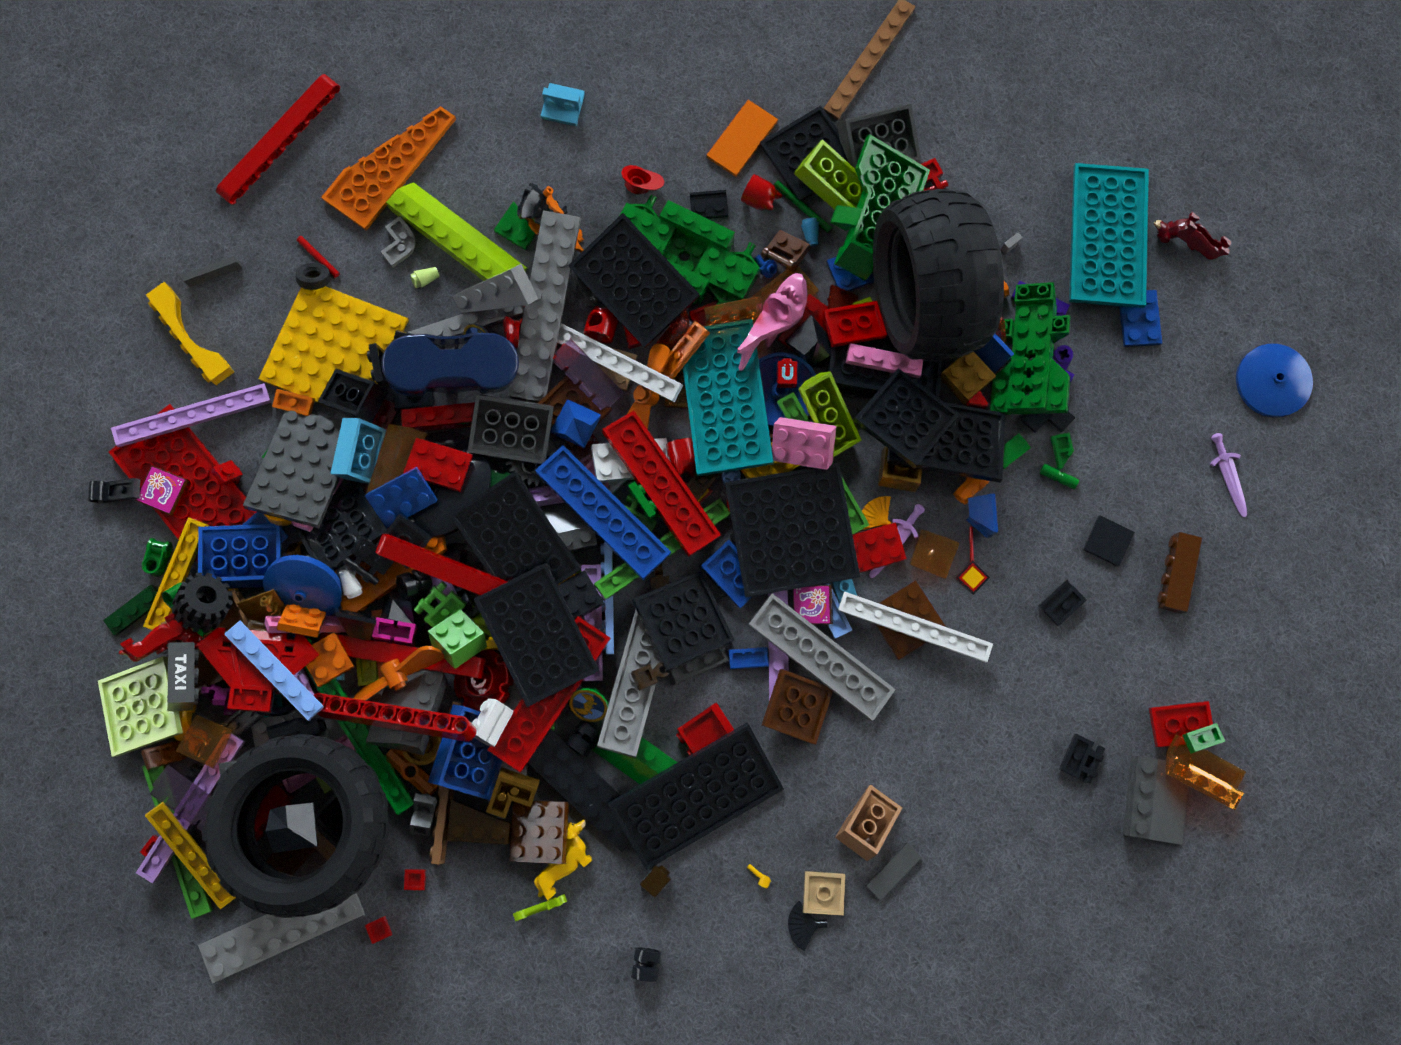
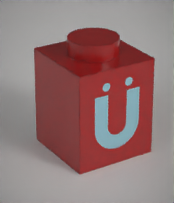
[777,358,797,388]

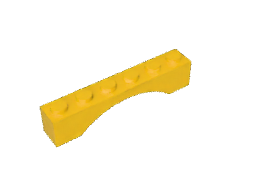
[146,282,234,385]

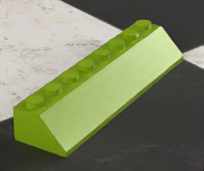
[386,182,528,281]

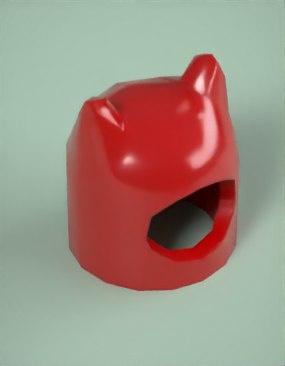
[741,174,782,211]
[583,306,617,344]
[666,438,696,476]

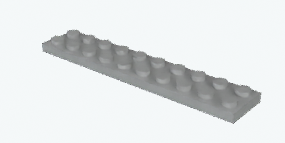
[508,210,581,402]

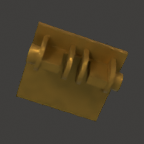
[237,589,286,631]

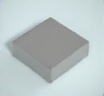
[1001,233,1023,254]

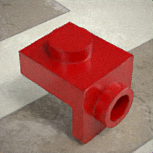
[211,460,243,486]

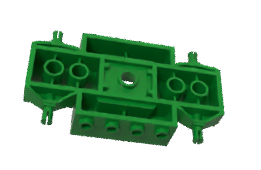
[619,195,760,316]

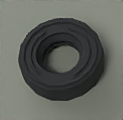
[295,263,330,290]

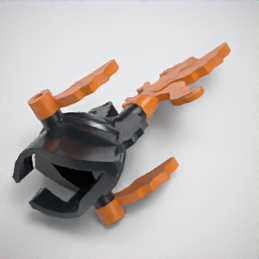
[517,183,584,253]

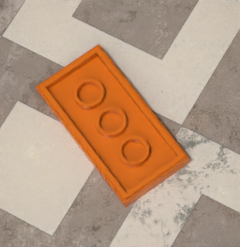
[706,100,778,177]

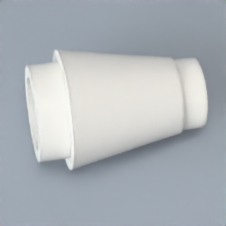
[339,568,363,599]

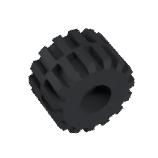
[172,573,233,633]

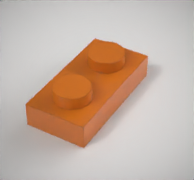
[272,389,315,416]

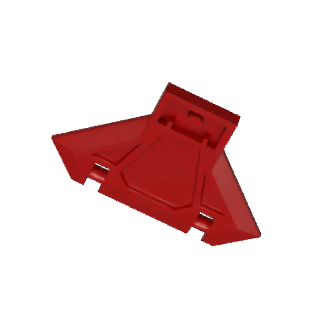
[196,627,319,713]

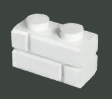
[472,698,514,747]

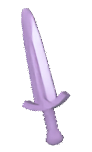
[1210,433,1247,517]
[869,504,925,578]

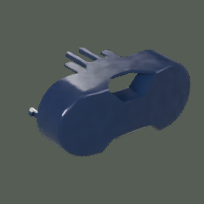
[382,333,519,396]

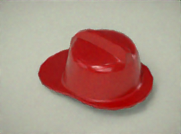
[621,165,664,195]

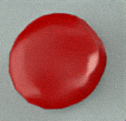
[503,316,523,349]

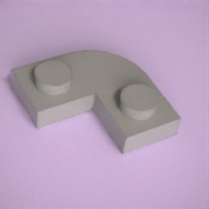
[381,216,416,268]

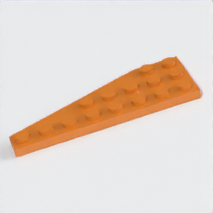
[321,106,456,231]

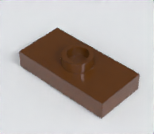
[141,740,187,770]

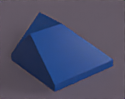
[550,399,601,448]
[966,493,998,538]

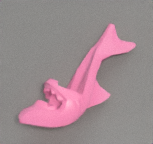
[737,273,807,371]

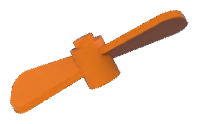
[627,343,670,430]
[353,646,444,700]

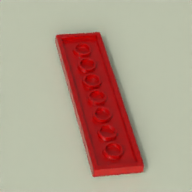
[601,410,721,557]
[487,616,611,772]

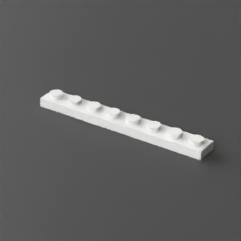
[558,323,683,402]
[838,592,993,663]

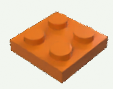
[277,604,326,638]
[307,632,354,687]

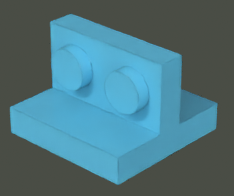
[541,83,585,126]

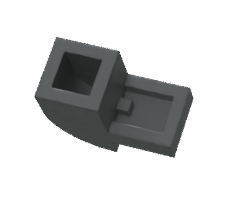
[410,794,438,838]

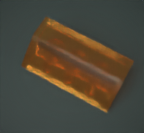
[366,424,427,494]
[1166,734,1246,810]

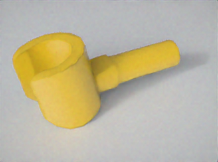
[747,864,771,888]

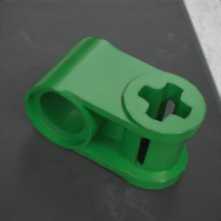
[141,538,173,577]

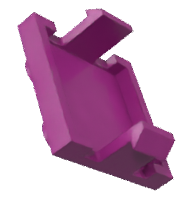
[201,684,237,716]

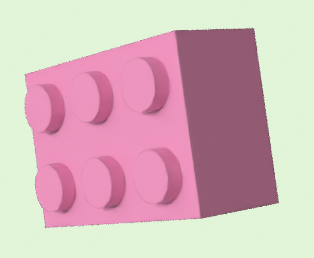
[772,417,836,470]

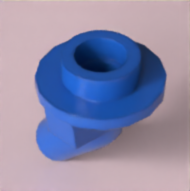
[754,255,777,278]

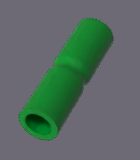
[1039,463,1079,490]

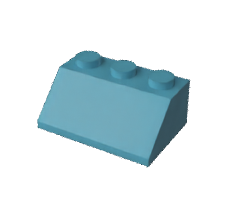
[330,418,386,485]

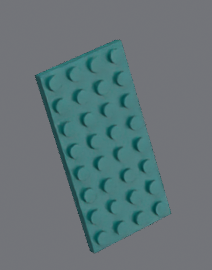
[1069,163,1149,308]
[678,319,774,476]

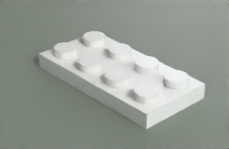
[591,438,669,483]

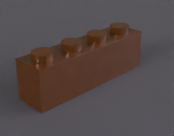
[1157,532,1202,614]

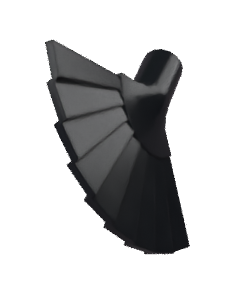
[788,901,828,951]

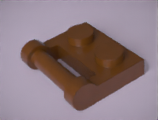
[761,230,811,272]

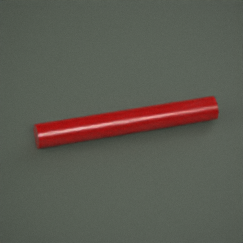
[296,236,340,278]

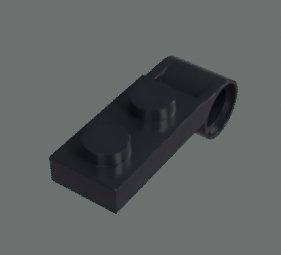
[88,478,140,503]

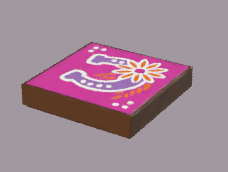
[135,466,189,515]
[793,585,833,624]

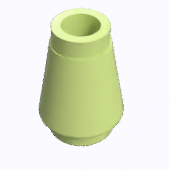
[410,267,440,288]

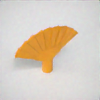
[860,496,891,531]

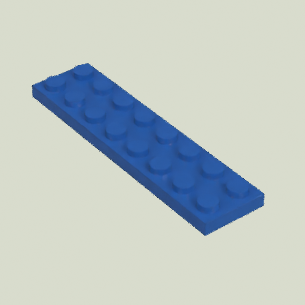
[535,445,671,580]

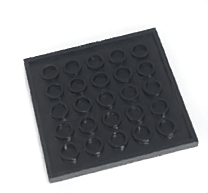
[725,463,860,598]

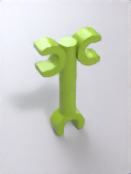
[513,894,567,922]

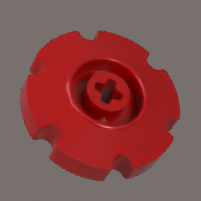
[454,649,513,712]

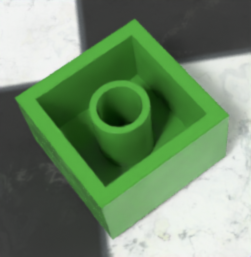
[428,609,487,669]

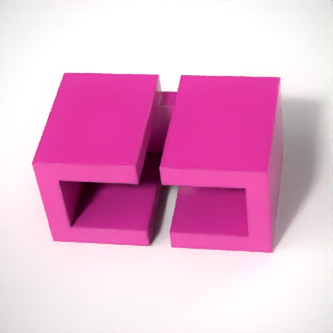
[372,617,417,647]

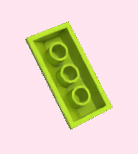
[794,139,863,210]
[798,372,862,457]

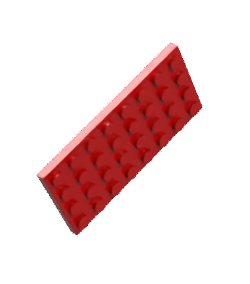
[109,404,256,563]

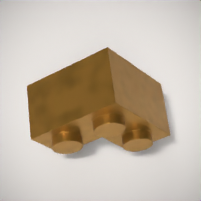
[486,768,540,818]

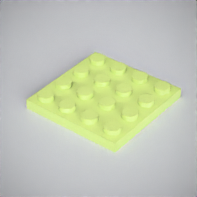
[98,656,183,757]

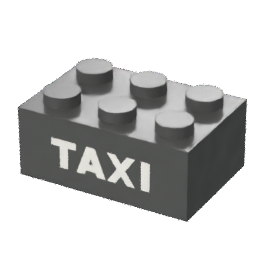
[167,642,199,711]

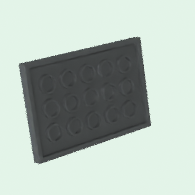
[243,410,342,528]

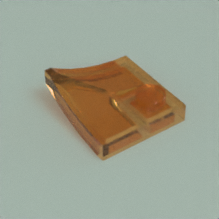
[909,529,960,579]
[176,715,233,769]

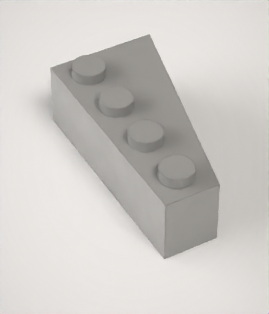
[452,264,538,313]

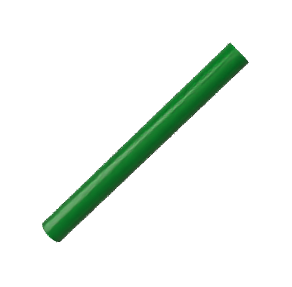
[774,180,832,233]

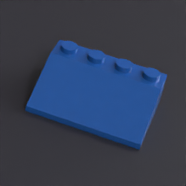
[198,524,282,589]
[428,704,503,800]

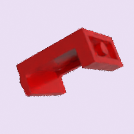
[676,702,734,755]

